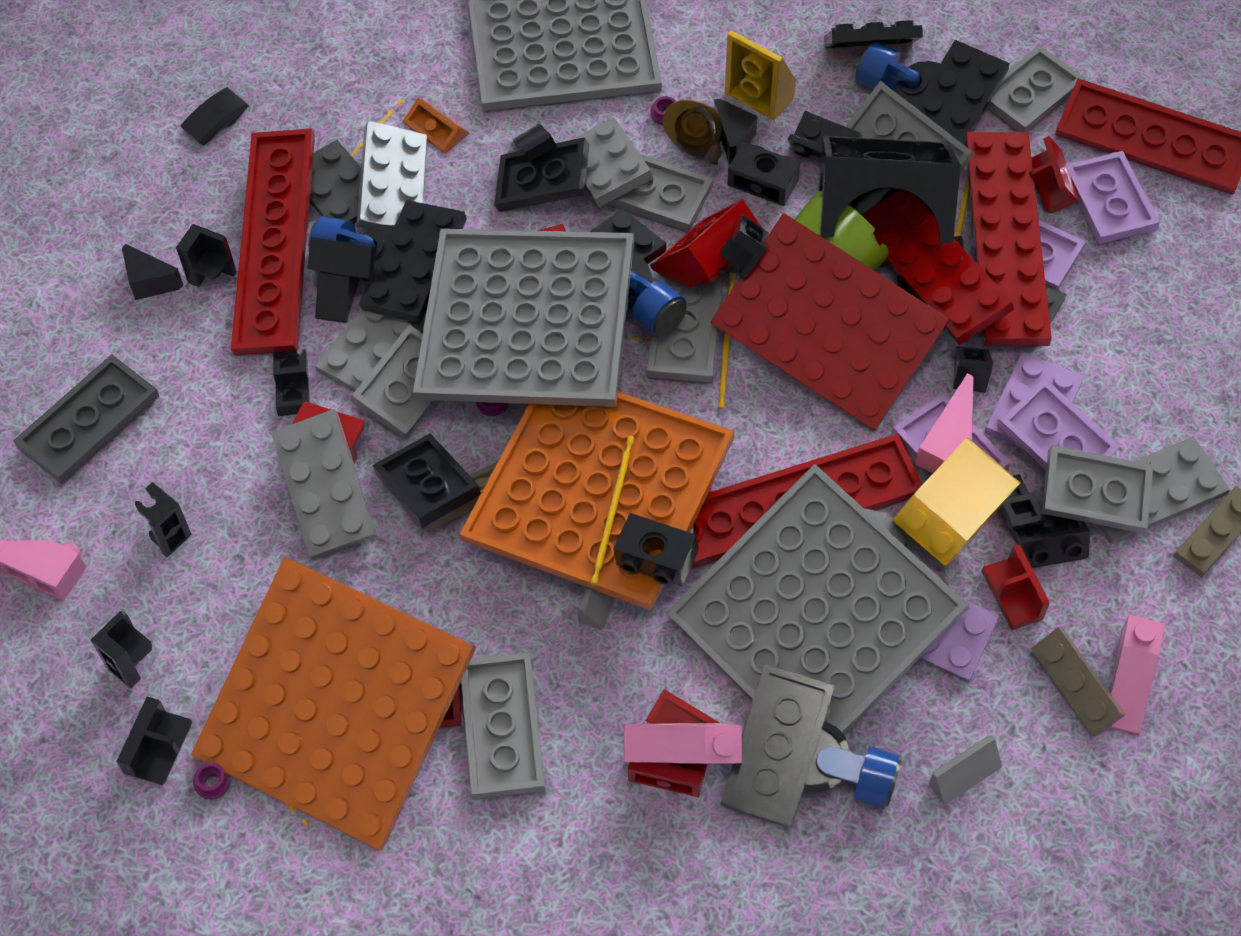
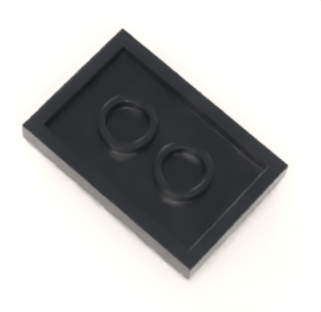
[824,20,923,48]
[494,137,590,212]
[373,433,481,528]

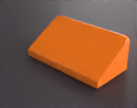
[402,97,469,154]

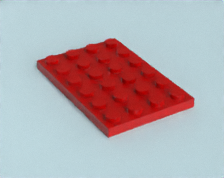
[710,213,950,431]

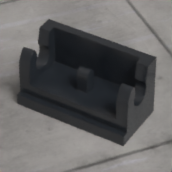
[135,482,192,557]

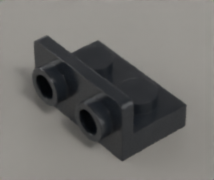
[787,111,862,162]
[1009,514,1090,568]

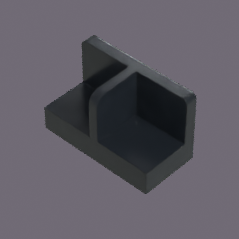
[721,214,769,279]
[176,224,237,287]
[91,610,152,689]
[116,697,192,785]

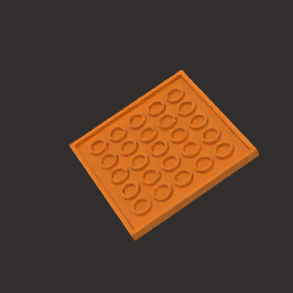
[459,391,735,611]
[191,557,477,850]

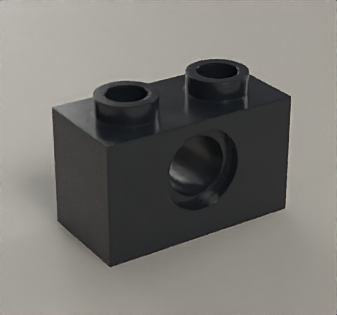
[727,141,801,207]
[613,513,698,587]

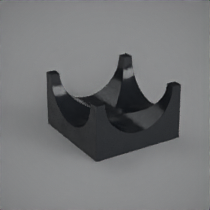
[818,136,961,244]

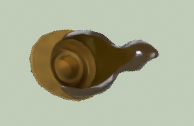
[662,99,722,165]

